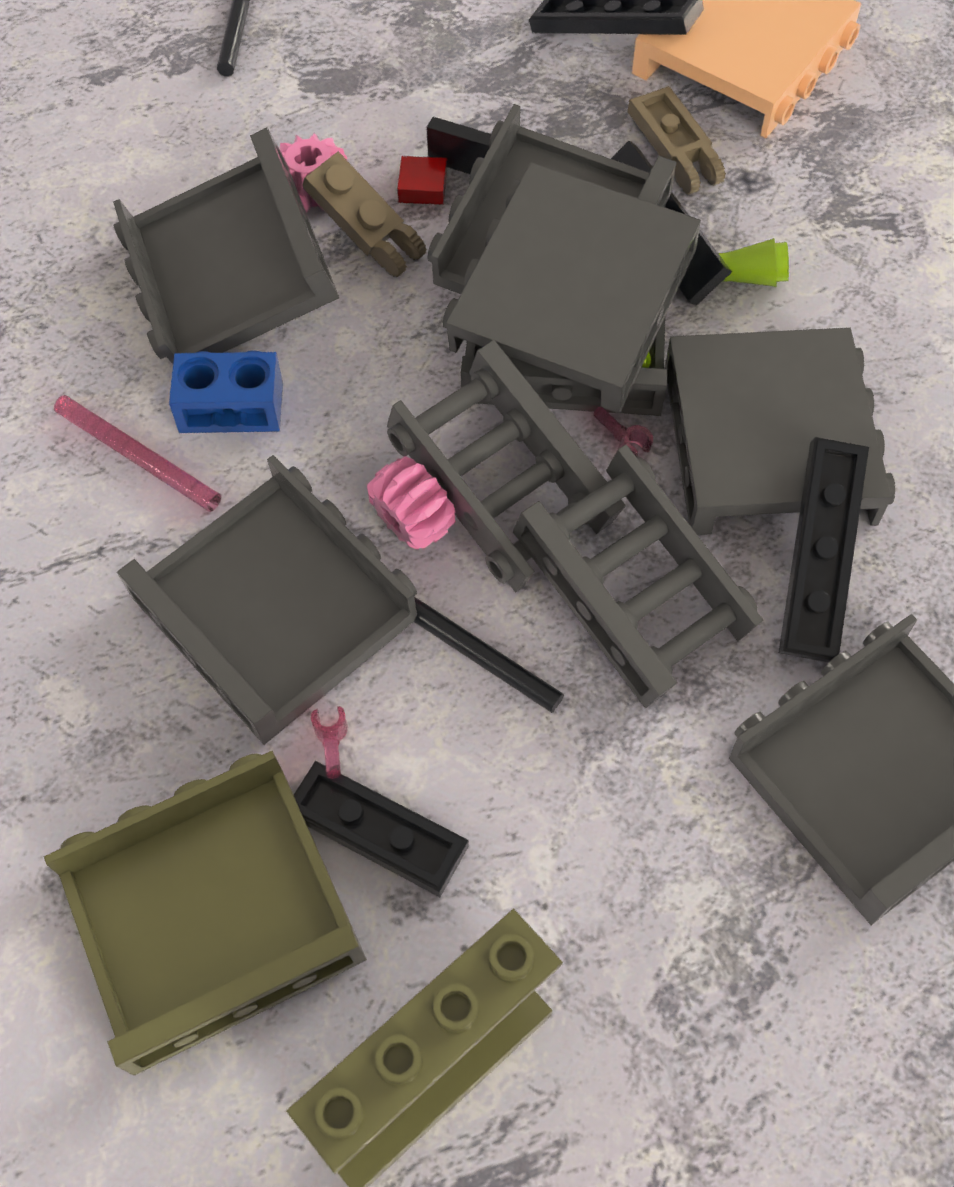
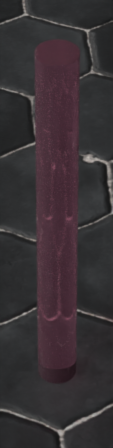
[54,395,221,512]

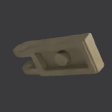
[628,86,726,195]
[302,151,427,277]

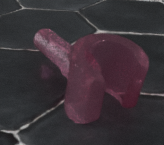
[593,407,653,457]
[311,706,348,778]

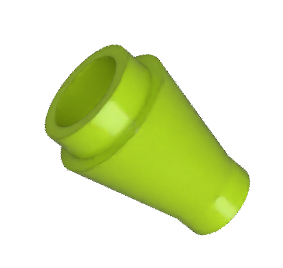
[719,238,789,287]

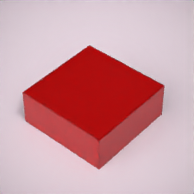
[397,156,447,205]

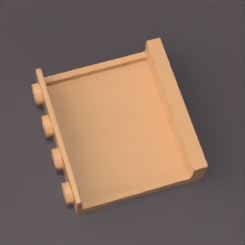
[632,0,861,139]

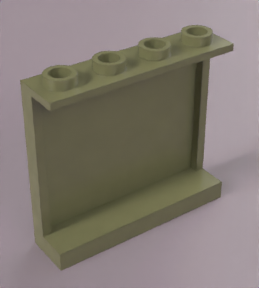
[44,751,367,1075]
[286,908,563,1187]

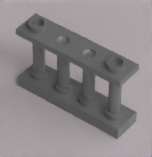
[387,340,626,593]
[513,444,764,708]

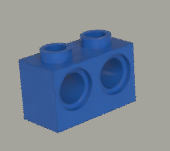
[169,350,283,433]

